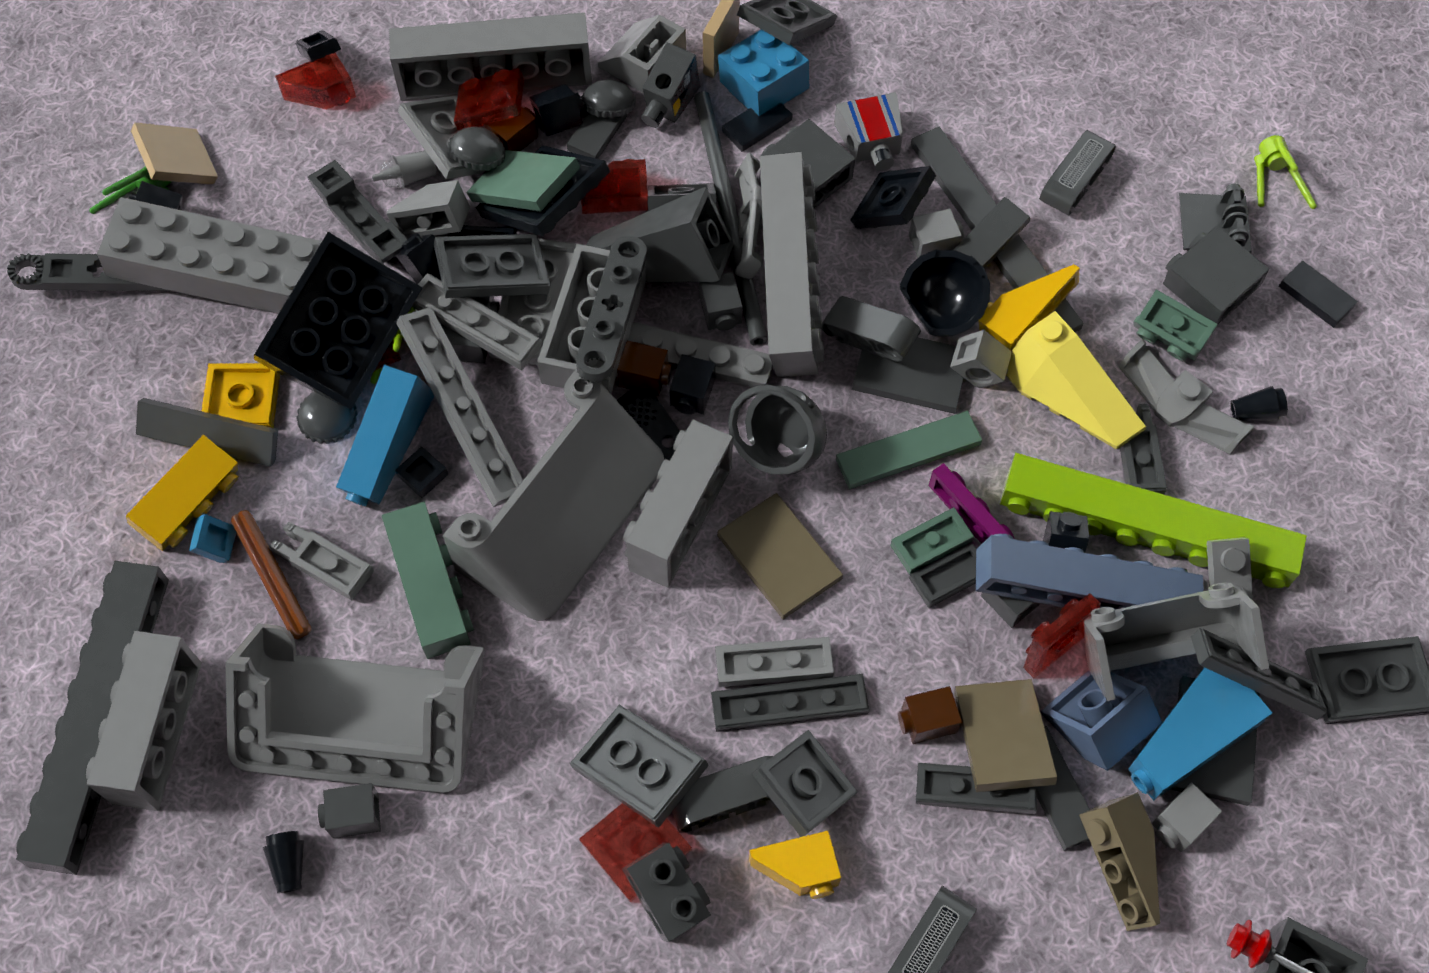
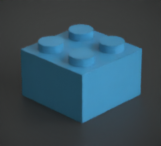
[718,29,809,116]

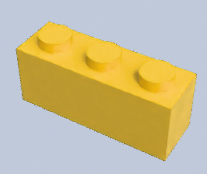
[126,434,239,551]

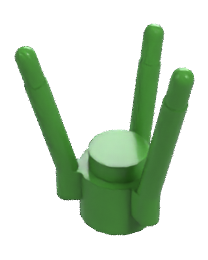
[89,166,172,214]

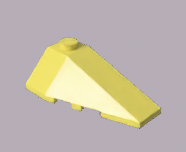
[1006,311,1146,450]

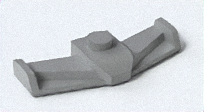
[734,153,763,279]
[1118,339,1255,454]

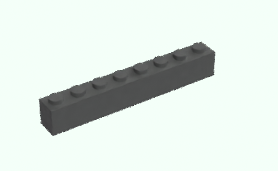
[16,561,169,875]

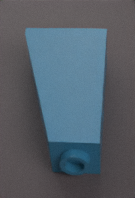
[336,365,434,507]
[1128,667,1273,801]

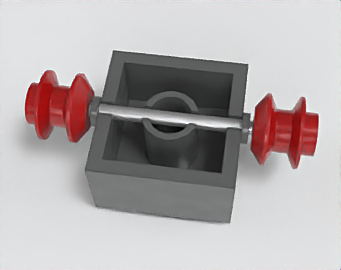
[1227,917,1368,973]

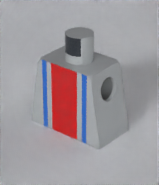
[834,92,903,171]

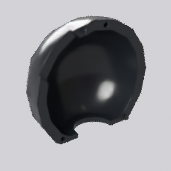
[900,249,990,337]

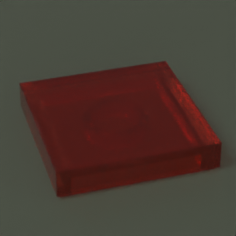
[579,803,692,902]

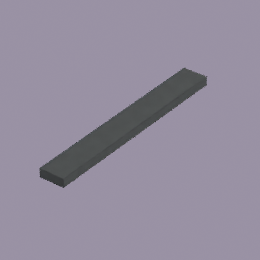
[911,126,1084,332]

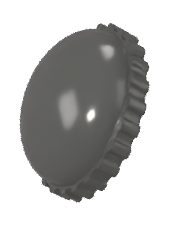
[581,79,636,118]
[448,127,505,171]
[296,392,358,444]

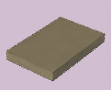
[717,493,843,619]
[955,679,1057,792]

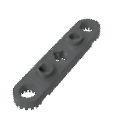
[576,236,647,383]
[7,253,171,291]

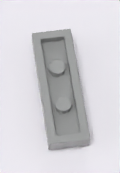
[715,637,834,687]

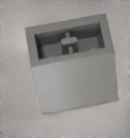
[598,15,686,92]

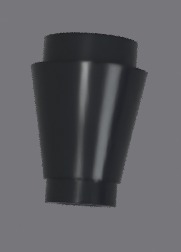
[1230,386,1288,421]
[263,831,304,894]

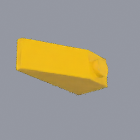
[978,264,1080,351]

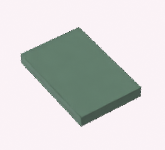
[466,150,580,211]

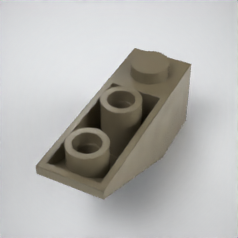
[1079,792,1160,931]

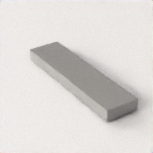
[412,273,542,371]

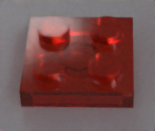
[454,68,524,131]
[1023,593,1101,679]

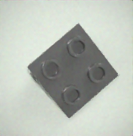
[1179,183,1252,253]

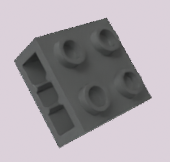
[760,119,855,208]
[1163,225,1269,324]

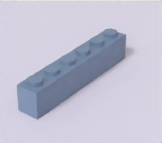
[976,534,1204,612]

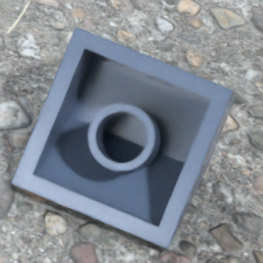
[1040,670,1163,771]

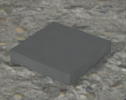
[752,730,858,837]

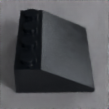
[254,232,422,410]

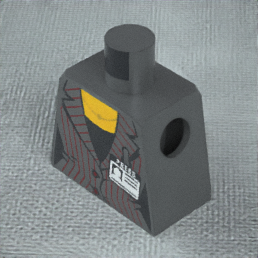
[641,42,701,128]

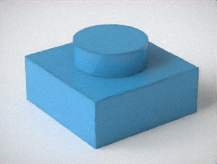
[189,514,236,563]

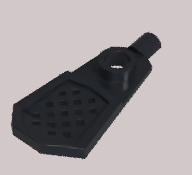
[617,389,680,461]

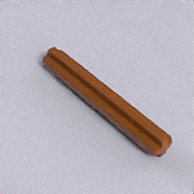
[231,510,312,640]

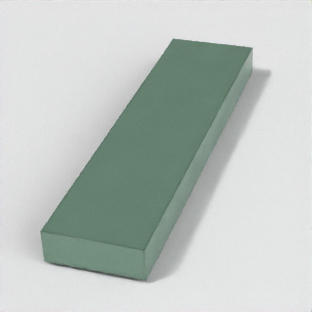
[836,410,982,490]

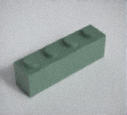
[381,501,474,659]

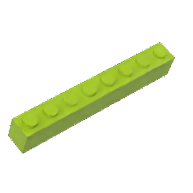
[1000,452,1307,588]

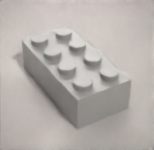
[537,244,646,394]
[623,419,733,588]
[86,631,202,811]

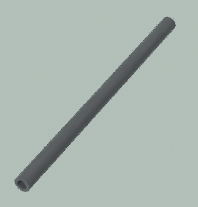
[694,91,767,345]

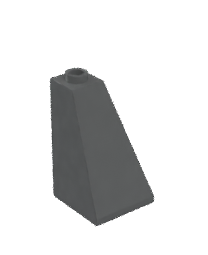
[586,187,734,282]

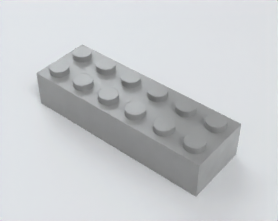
[389,13,592,101]
[760,152,824,377]
[97,197,322,314]

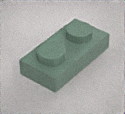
[890,507,974,575]

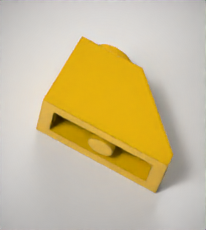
[749,831,841,899]

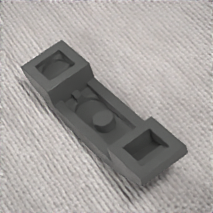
[308,160,407,264]

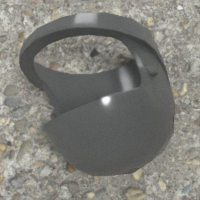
[728,385,827,474]

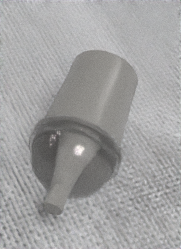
[372,150,436,189]

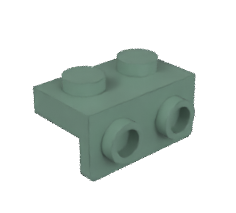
[1133,289,1218,362]

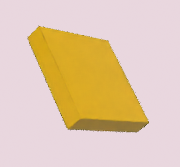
[201,363,280,428]

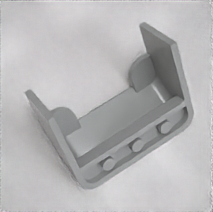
[1084,583,1269,701]

